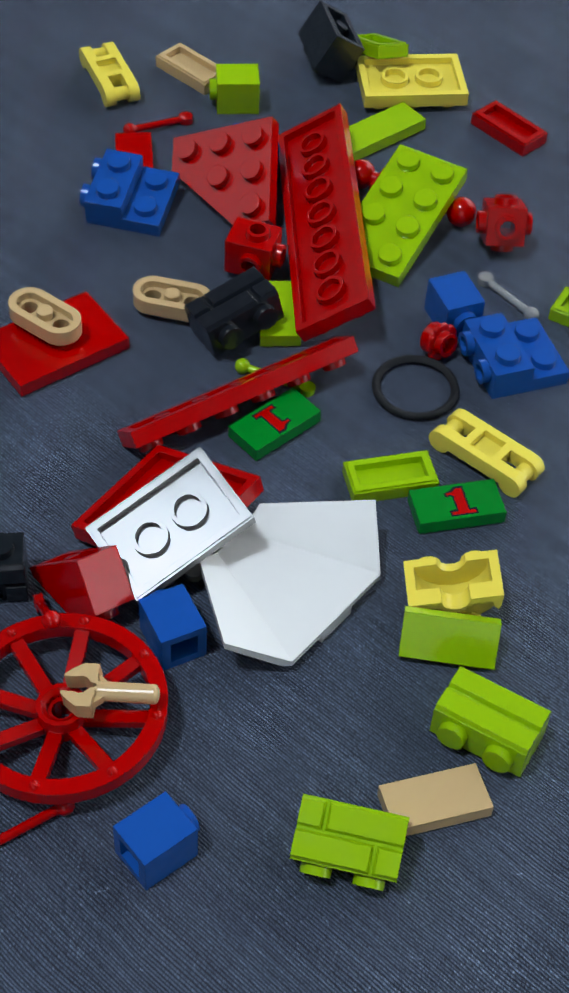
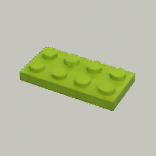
[361,144,468,288]

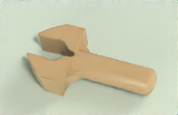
[60,663,160,718]

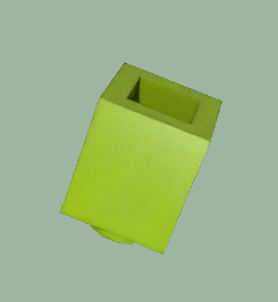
[209,64,260,114]

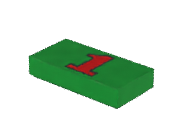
[228,387,321,461]
[407,479,507,534]

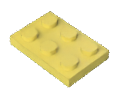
[355,53,469,109]

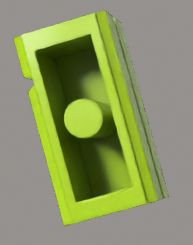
[429,666,552,777]
[289,793,410,891]

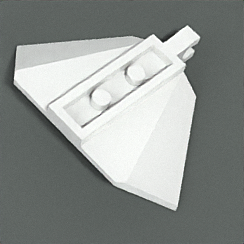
[199,500,381,666]

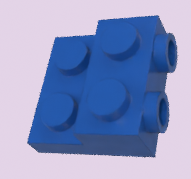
[80,149,180,237]
[458,313,569,399]

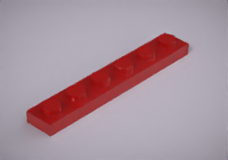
[117,336,359,452]

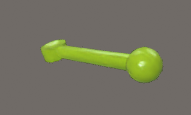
[234,358,316,397]

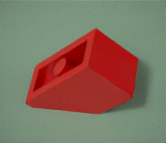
[30,545,135,620]

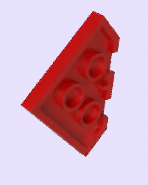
[172,116,279,226]
[71,445,264,547]

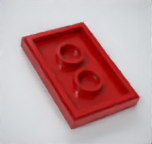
[0,291,130,397]

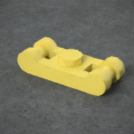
[79,41,141,107]
[428,408,545,498]

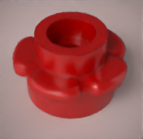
[420,321,458,361]

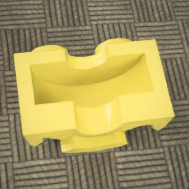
[403,549,504,616]

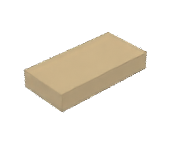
[156,43,216,95]
[377,763,494,836]

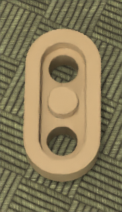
[133,276,210,322]
[8,287,82,346]

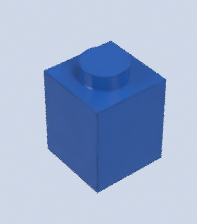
[424,271,485,337]
[138,584,207,671]
[113,791,200,891]

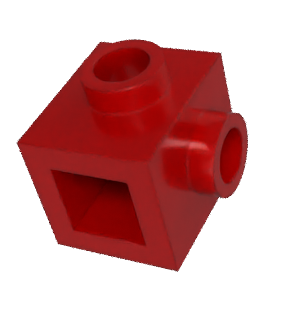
[475,194,533,252]
[224,217,287,281]

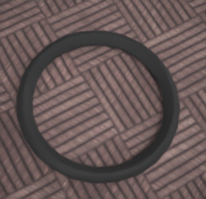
[371,355,459,421]

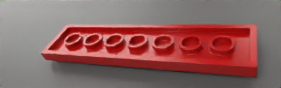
[278,103,376,342]

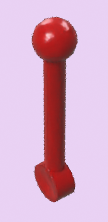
[123,111,193,133]
[32,593,61,630]
[0,803,75,846]

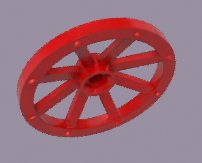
[0,613,168,805]

